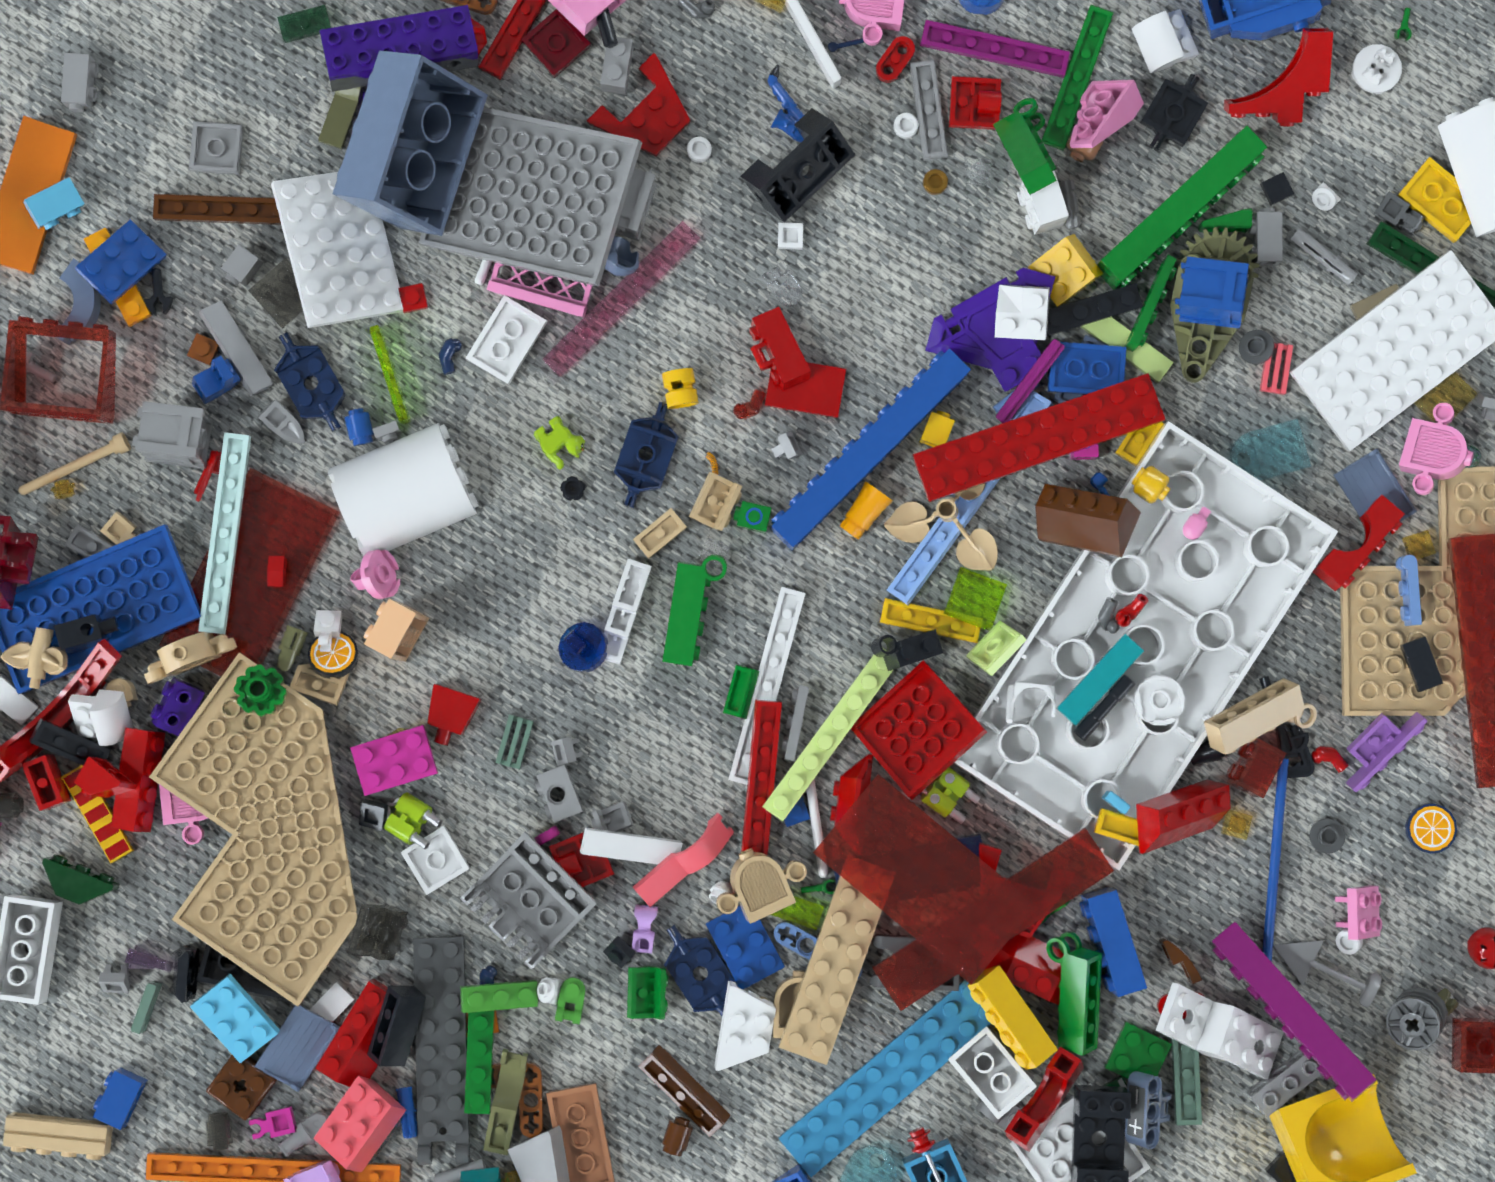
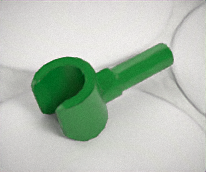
[1394,8,1412,42]
[801,879,836,894]

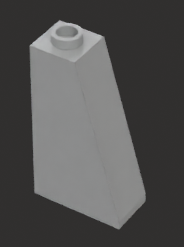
[508,1125,570,1182]

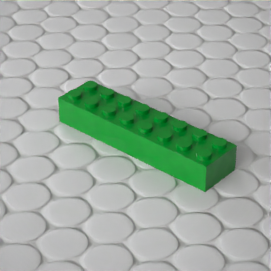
[1097,126,1267,290]

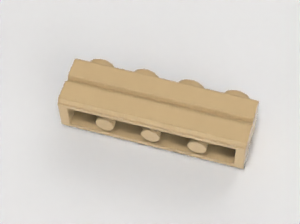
[3,1112,113,1160]

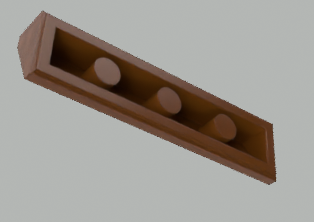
[638,1045,731,1137]

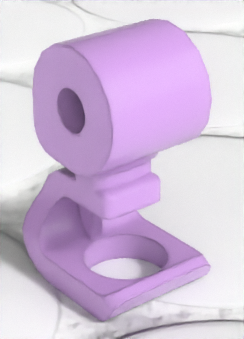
[632,904,658,954]

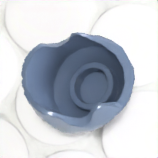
[605,236,639,276]

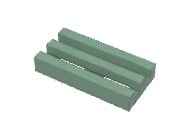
[495,715,534,770]
[131,981,163,1034]

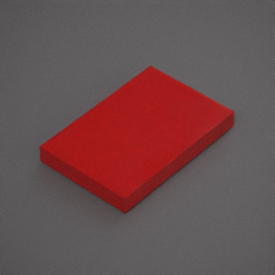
[765,362,846,418]

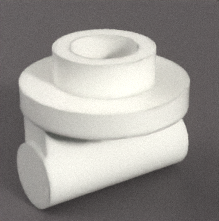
[1312,182,1341,211]
[537,977,563,1005]

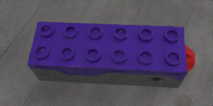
[320,5,487,92]

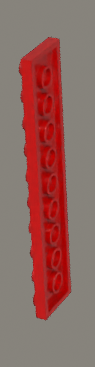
[912,373,1166,503]

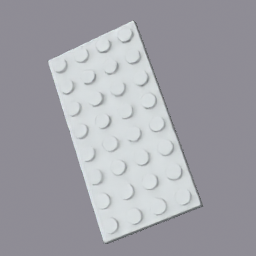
[1289,250,1495,451]

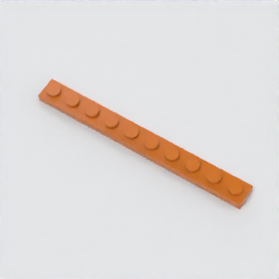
[146,1152,401,1182]

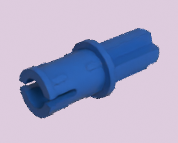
[396,1086,418,1139]

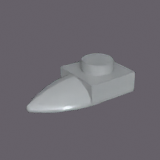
[258,398,305,443]

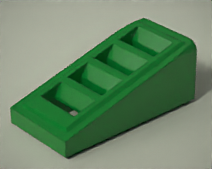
[1198,208,1252,233]

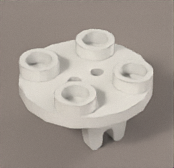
[1351,44,1402,94]

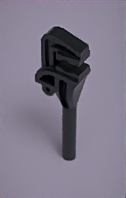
[1259,676,1315,778]

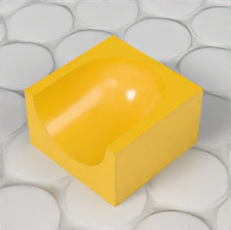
[1269,1074,1417,1182]

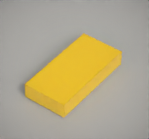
[1094,808,1139,846]

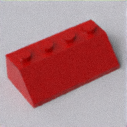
[1136,779,1231,854]
[315,978,388,1087]

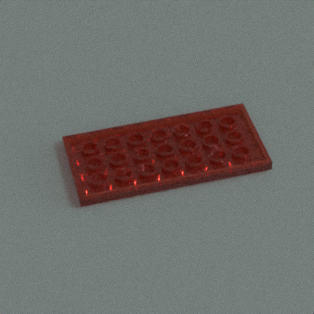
[159,467,340,677]
[813,774,1037,985]

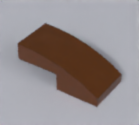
[1159,938,1202,984]

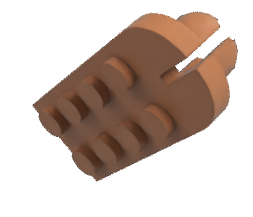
[546,1083,615,1182]

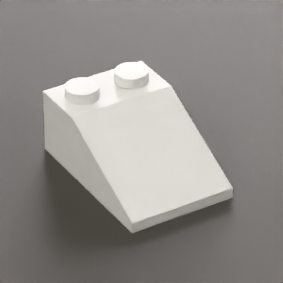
[948,1026,1037,1119]

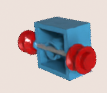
[902,1127,967,1182]

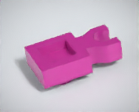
[249,1106,297,1140]

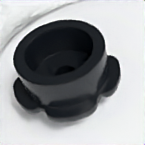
[560,476,585,501]

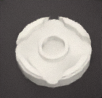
[1134,675,1185,725]

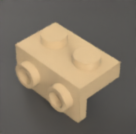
[689,472,742,531]

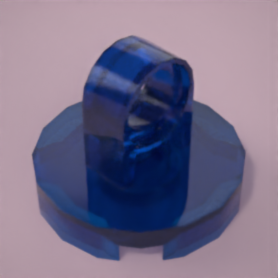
[558,622,608,672]

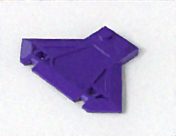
[925,268,1056,392]

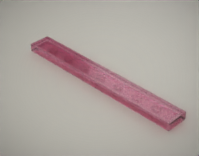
[542,221,700,377]

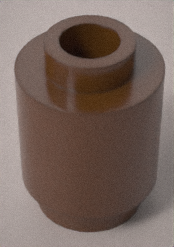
[662,1116,693,1156]

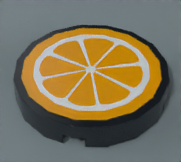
[308,631,359,679]

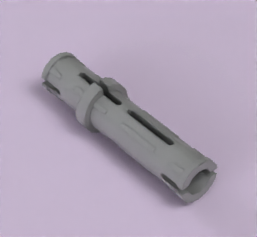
[1290,227,1358,285]

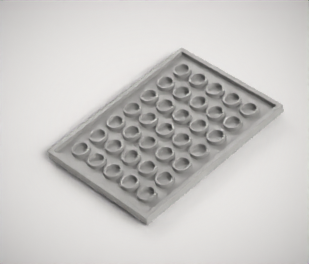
[419,107,642,287]

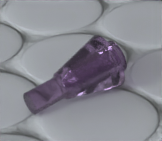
[125,945,174,972]

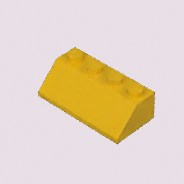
[967,965,1058,1070]

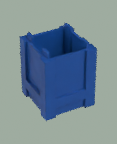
[1175,256,1249,329]

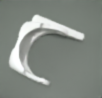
[1006,683,1056,723]

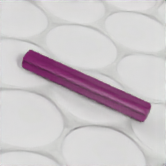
[996,339,1065,423]

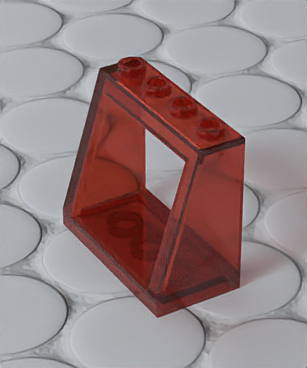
[0,316,116,424]

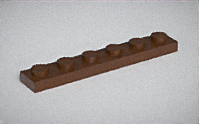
[153,194,281,225]

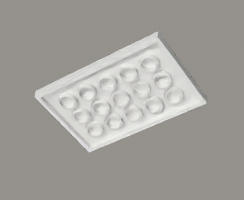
[271,172,404,328]

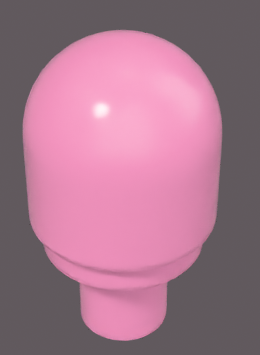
[1183,507,1211,540]

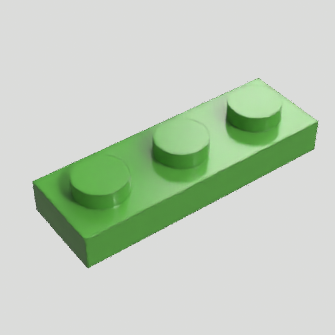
[460,980,538,1013]

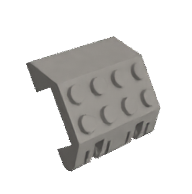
[460,831,597,970]

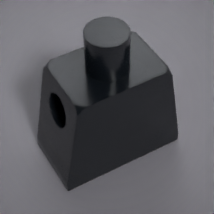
[54,614,119,654]

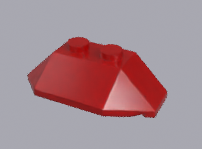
[830,754,873,855]
[978,934,1064,1005]

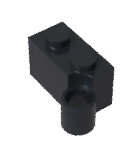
[871,629,943,671]

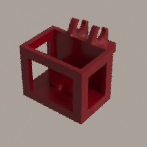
[0,515,39,609]

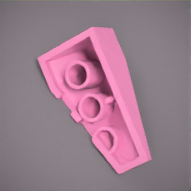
[1070,80,1144,148]

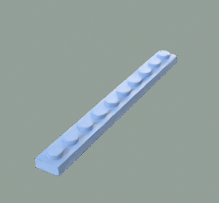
[887,391,1053,605]

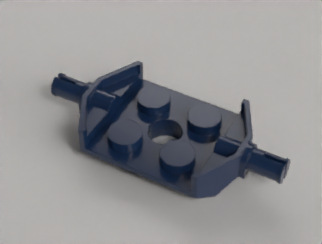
[274,332,346,432]
[614,402,679,508]
[664,924,737,1017]

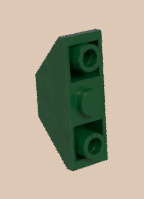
[42,854,120,905]

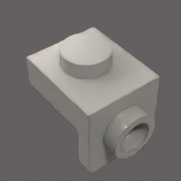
[591,801,634,832]

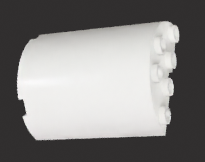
[1438,97,1495,237]
[328,423,479,556]

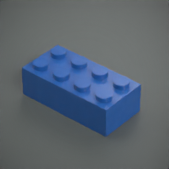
[1079,887,1147,997]

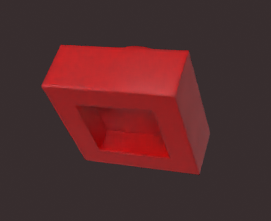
[398,283,428,314]

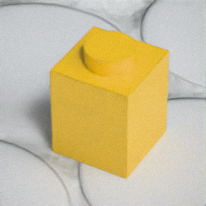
[919,410,955,447]

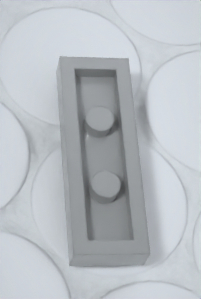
[780,685,809,761]

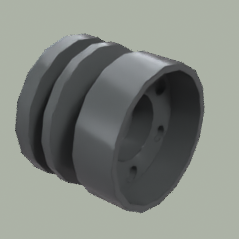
[1386,987,1448,1051]

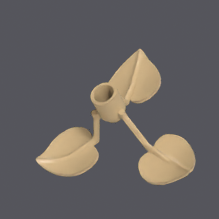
[884,483,998,571]

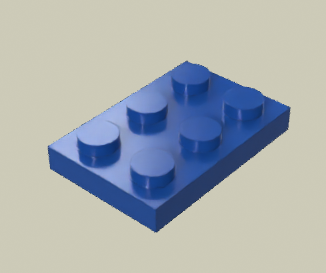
[75,219,166,305]
[1047,342,1127,395]
[705,905,785,990]

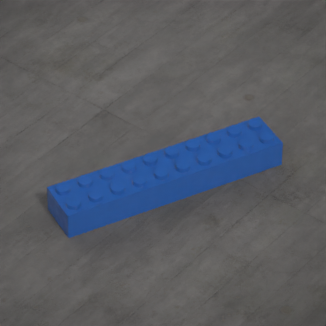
[771,348,971,551]

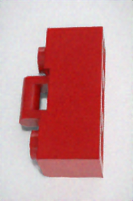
[749,307,811,390]

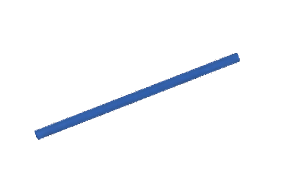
[1262,758,1289,962]

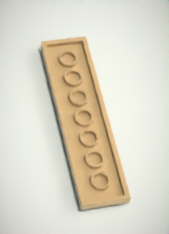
[778,855,896,1065]

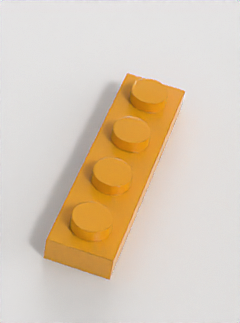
[84,228,152,327]

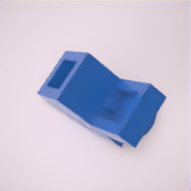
[192,356,241,405]

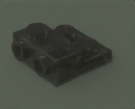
[347,904,408,960]

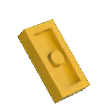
[1115,422,1163,466]

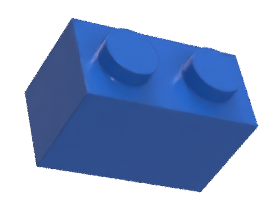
[93,1067,148,1130]

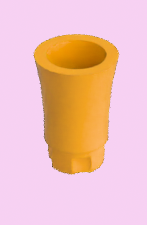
[840,481,893,540]

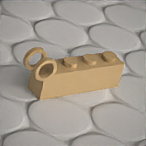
[1204,678,1317,755]

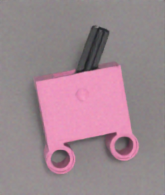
[548,0,626,48]

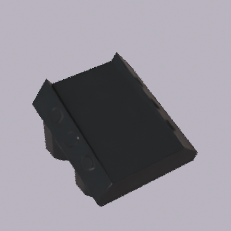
[169,946,200,1003]

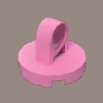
[350,549,400,600]

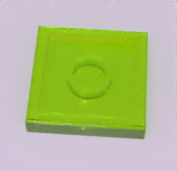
[943,567,1007,631]

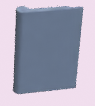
[1333,448,1417,521]
[255,1005,340,1092]

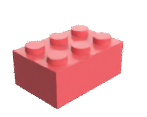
[313,1076,406,1172]

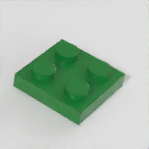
[1104,1021,1172,1079]

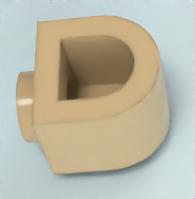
[106,678,138,707]

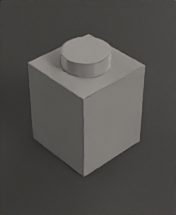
[221,244,263,287]

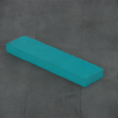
[1056,634,1144,726]

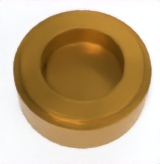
[923,169,948,195]

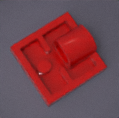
[949,76,1002,130]
[549,828,615,887]

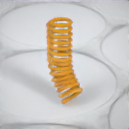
[706,452,719,475]

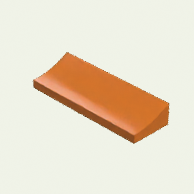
[0,115,77,275]

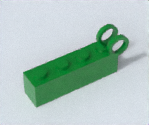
[993,98,1057,195]
[662,554,727,666]
[1046,931,1102,1056]

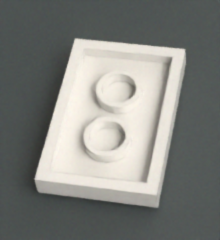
[466,295,547,385]

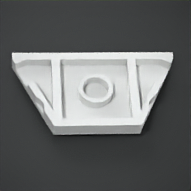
[714,981,776,1071]

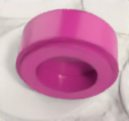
[534,826,560,846]

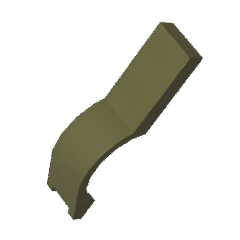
[318,87,362,150]
[483,1048,528,1156]

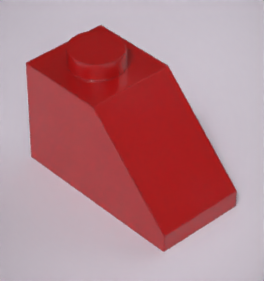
[74,756,137,798]

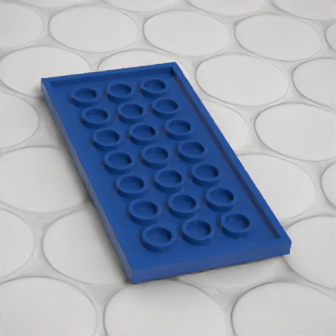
[0,524,201,694]

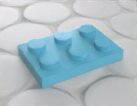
[190,974,280,1063]

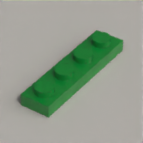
[1124,255,1177,352]
[464,1011,495,1114]

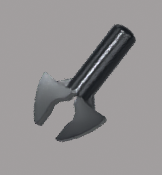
[144,268,173,316]

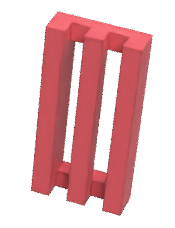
[1260,343,1293,395]

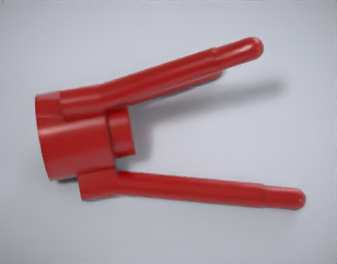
[194,451,222,502]

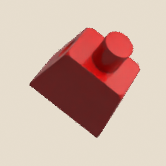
[427,684,482,746]

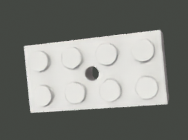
[0,894,63,1005]

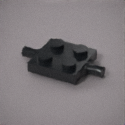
[1140,74,1208,151]

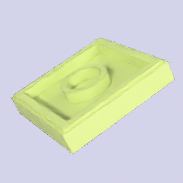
[966,621,1027,676]

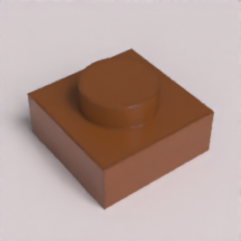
[187,333,220,366]

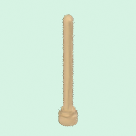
[18,432,131,495]

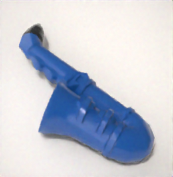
[768,65,804,143]

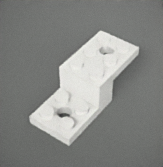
[1156,982,1284,1080]

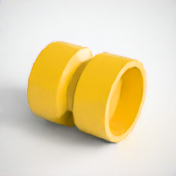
[662,368,699,409]

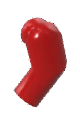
[1115,594,1148,627]
[1311,746,1349,773]

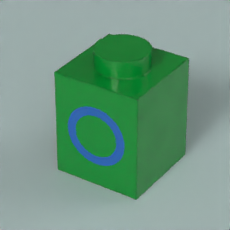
[733,501,772,534]

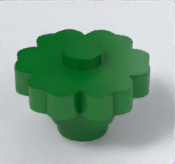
[234,664,287,717]

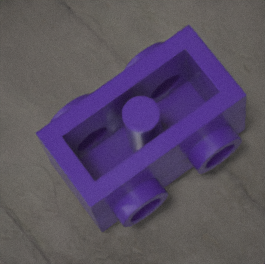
[150,676,205,736]

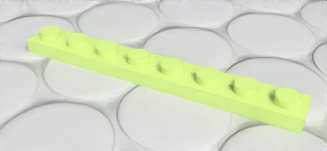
[762,647,893,822]

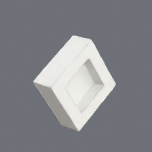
[778,223,803,250]

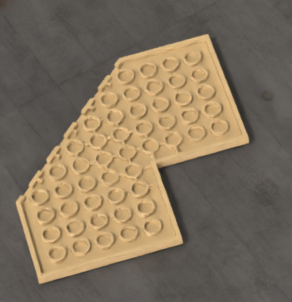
[1340,467,1495,716]
[149,652,359,1007]

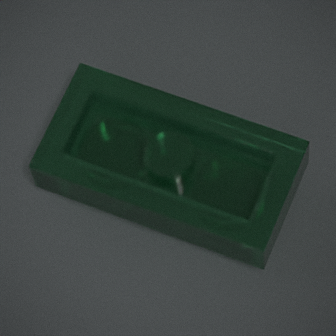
[277,5,332,43]

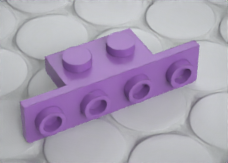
[1346,712,1428,792]

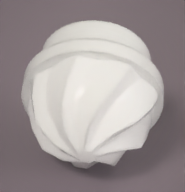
[709,881,734,904]

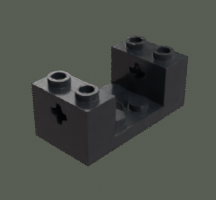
[740,108,855,223]
[1071,1085,1131,1182]

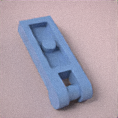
[1395,555,1422,626]

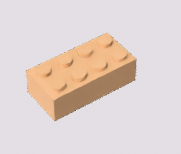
[364,599,429,662]

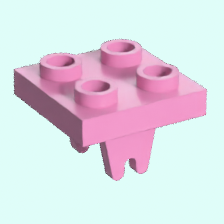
[1335,885,1382,940]

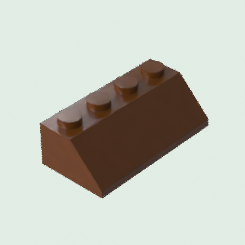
[1035,484,1141,558]

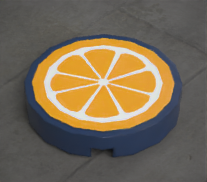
[1405,803,1457,854]

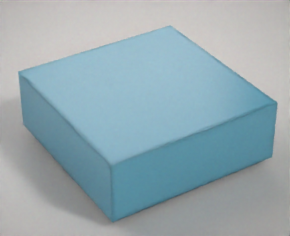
[1101,791,1131,814]

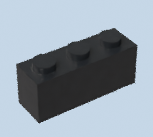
[367,985,426,1067]

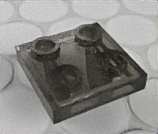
[248,258,303,329]

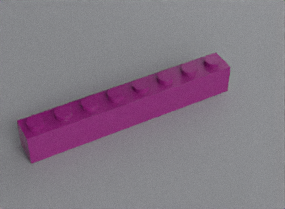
[1212,922,1377,1102]

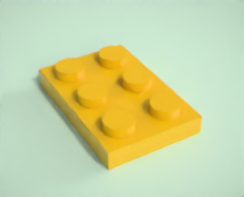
[1397,157,1471,243]

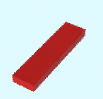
[478,0,547,80]

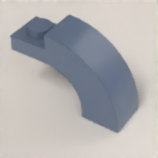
[55,258,101,345]

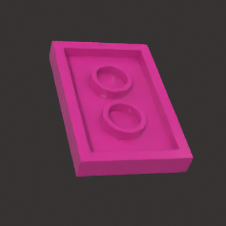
[350,725,438,796]

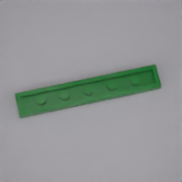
[1041,5,1114,151]

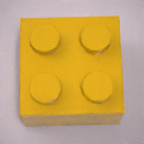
[1028,234,1104,307]

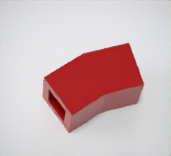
[267,556,287,587]

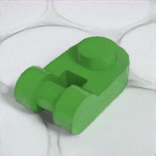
[555,977,586,1025]

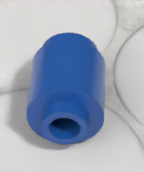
[344,408,374,446]

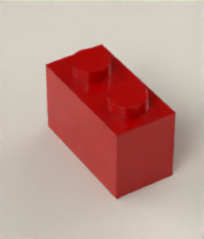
[22,754,72,811]

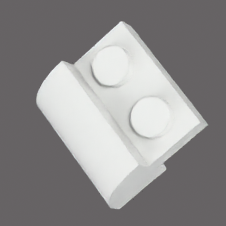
[1132,9,1199,74]
[68,689,133,746]

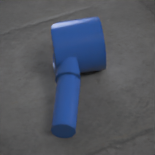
[1090,472,1110,496]

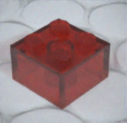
[1226,739,1286,798]
[1452,1017,1495,1074]

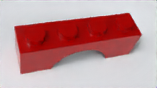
[1312,494,1405,591]
[1005,1047,1084,1152]

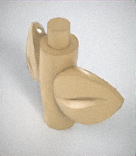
[1,627,68,689]

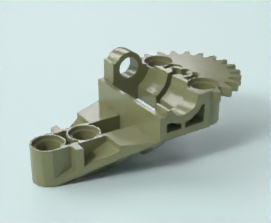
[1170,227,1260,383]

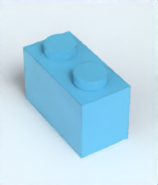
[23,177,85,230]

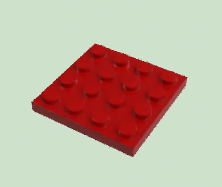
[851,660,987,800]

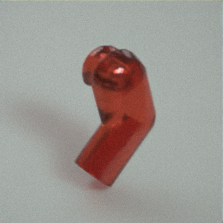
[733,389,766,420]

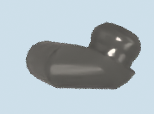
[678,0,715,19]
[1098,597,1120,634]

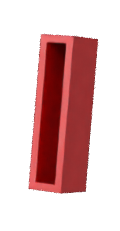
[111,728,165,832]

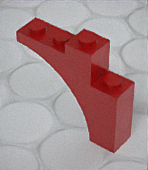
[1224,28,1334,127]

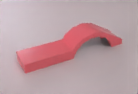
[633,813,734,907]

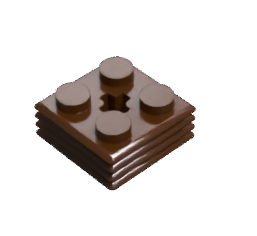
[206,1055,277,1120]

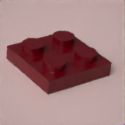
[521,9,591,78]

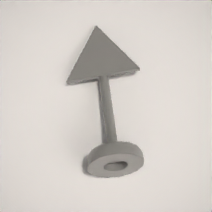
[1274,940,1382,1008]

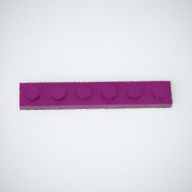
[920,20,1070,78]

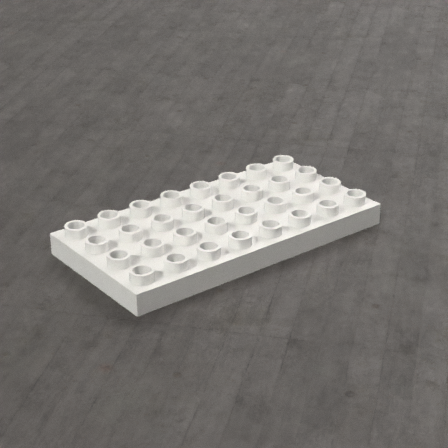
[954,421,1338,871]

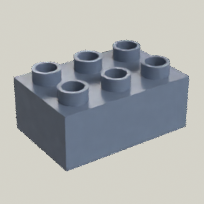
[332,51,488,236]

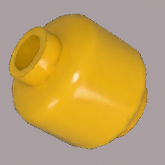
[1131,466,1171,504]

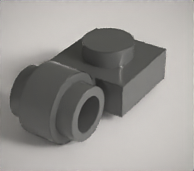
[1374,191,1425,235]

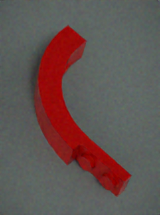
[0,639,122,783]

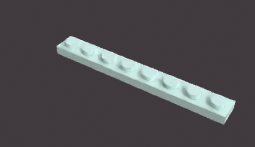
[198,432,251,634]

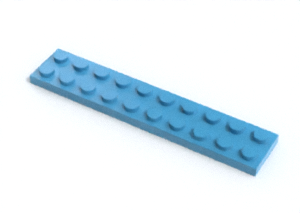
[778,975,991,1177]

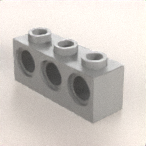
[1245,1050,1321,1117]

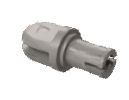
[278,1112,328,1157]

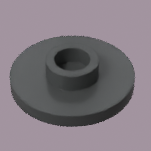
[1239,330,1274,365]
[1309,818,1345,854]

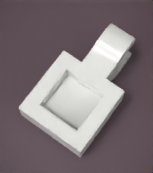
[313,610,342,652]

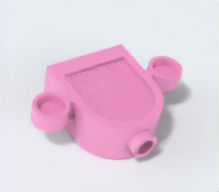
[839,0,904,46]
[1399,403,1474,495]
[159,784,209,845]

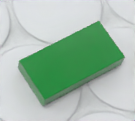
[723,665,760,719]

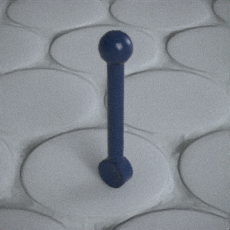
[828,38,865,52]

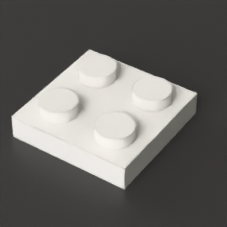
[401,825,470,895]

